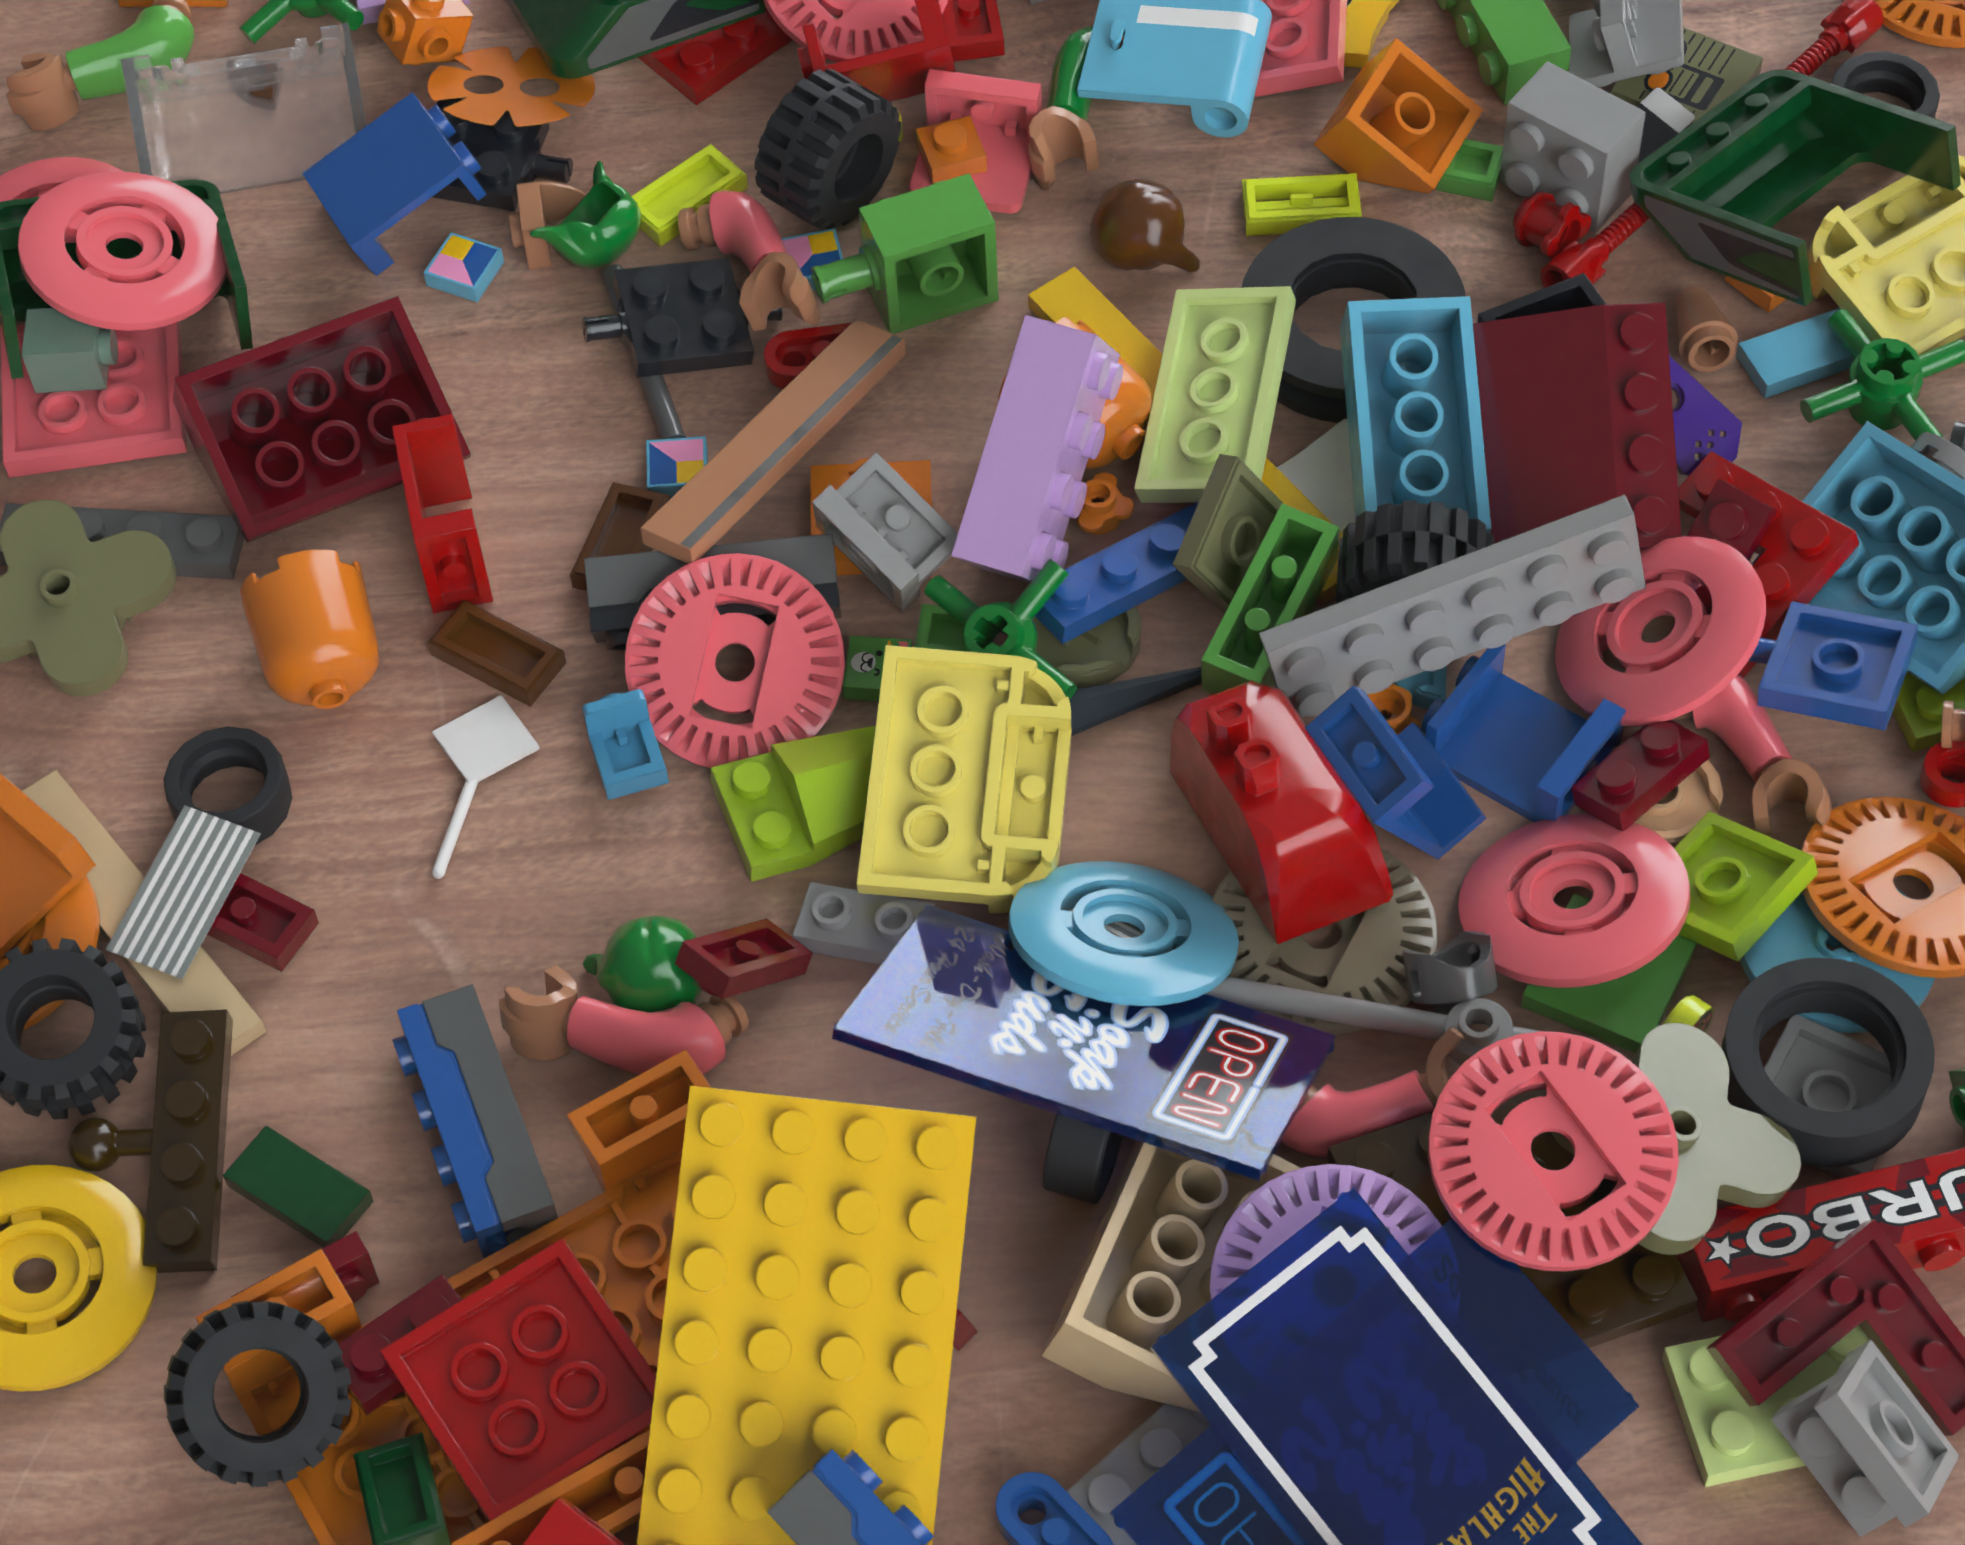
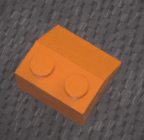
[1313,38,1483,194]

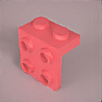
[909,69,1042,214]

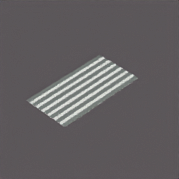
[105,805,261,980]

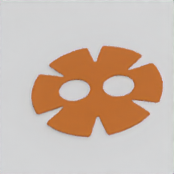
[427,46,595,127]

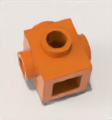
[377,0,474,66]

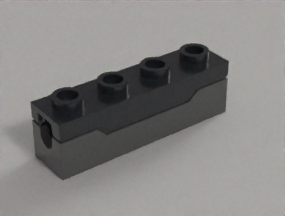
[584,533,841,650]

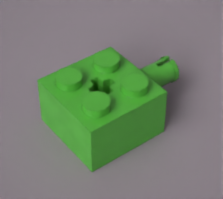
[811,173,999,334]

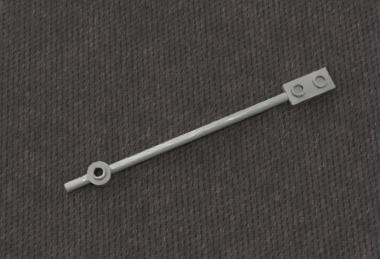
[793,882,1539,1065]

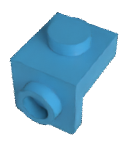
[582,689,669,800]

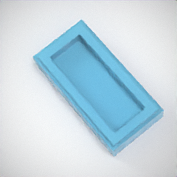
[1736,308,1854,399]

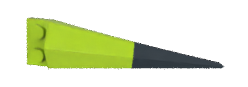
[710,667,1202,882]

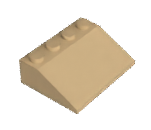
[1042,1119,1336,1425]

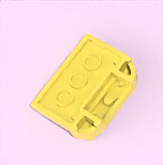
[1807,156,1965,355]
[857,645,1072,914]

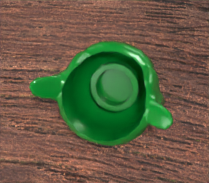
[530,160,641,269]
[583,916,702,1013]

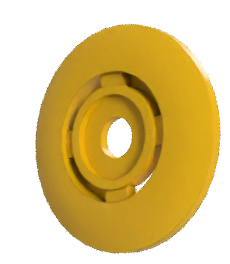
[0,1165,158,1392]

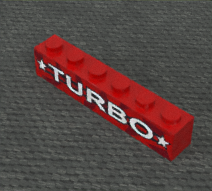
[1676,1148,1965,1322]

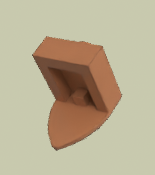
[509,181,587,270]

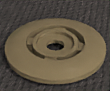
[1213,849,1437,1035]

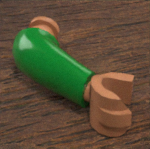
[1028,26,1124,191]

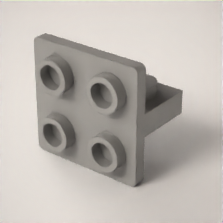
[1569,0,1684,87]

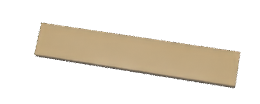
[22,770,266,1056]

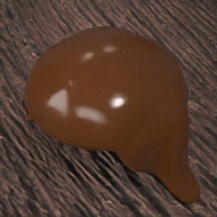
[1090,179,1200,273]

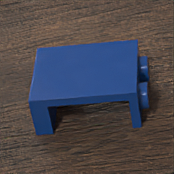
[302,92,487,276]
[1421,644,1626,822]
[1305,685,1487,859]

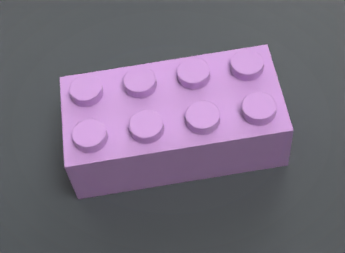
[951,315,1123,584]

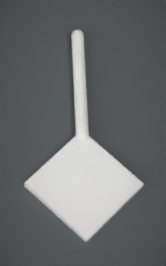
[432,695,540,879]

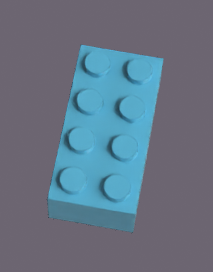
[1340,296,1491,533]

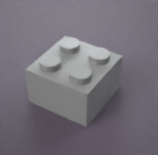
[1499,61,1646,233]

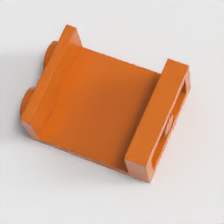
[0,773,96,959]

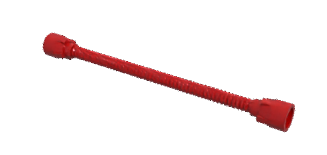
[1540,0,1884,288]

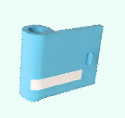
[1077,0,1272,138]

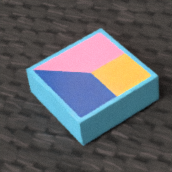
[782,228,843,291]
[424,232,504,302]
[646,436,708,499]

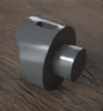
[1402,931,1498,1015]

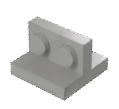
[812,452,958,613]
[1772,1340,1959,1537]

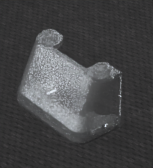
[121,23,369,194]

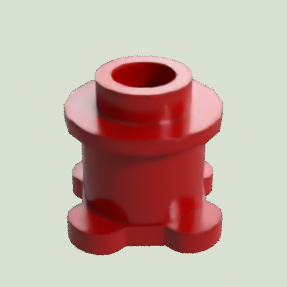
[1513,191,1592,258]

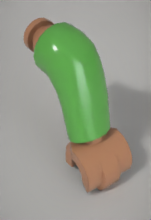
[6,0,195,131]

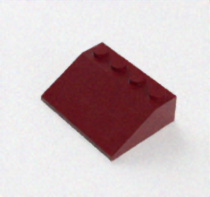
[173,296,471,543]
[1473,302,1682,550]

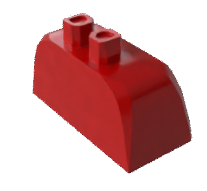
[1170,681,1394,944]

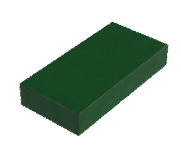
[223,1126,374,1248]
[353,1432,451,1545]

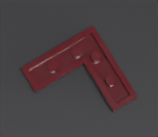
[1706,1219,1965,1436]

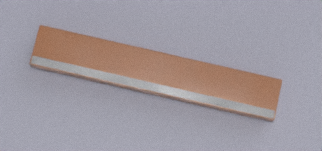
[641,319,906,564]

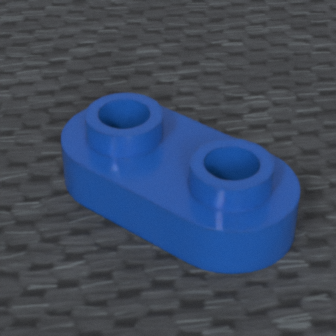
[996,1472,1114,1545]

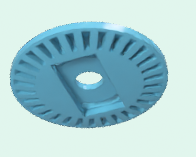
[1008,861,1239,1006]

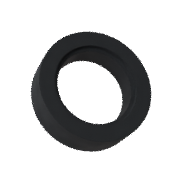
[1721,958,1935,1167]

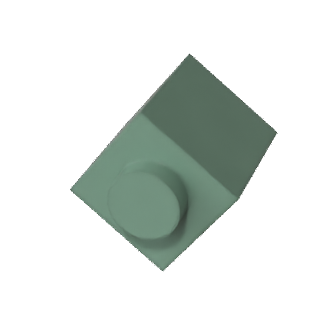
[21,308,118,393]

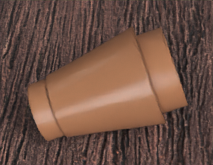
[1675,286,1738,372]

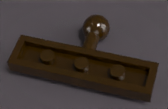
[68,1009,233,1273]

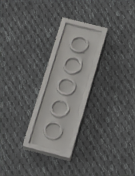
[1259,495,1646,718]

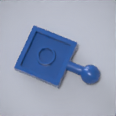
[1749,602,1918,731]

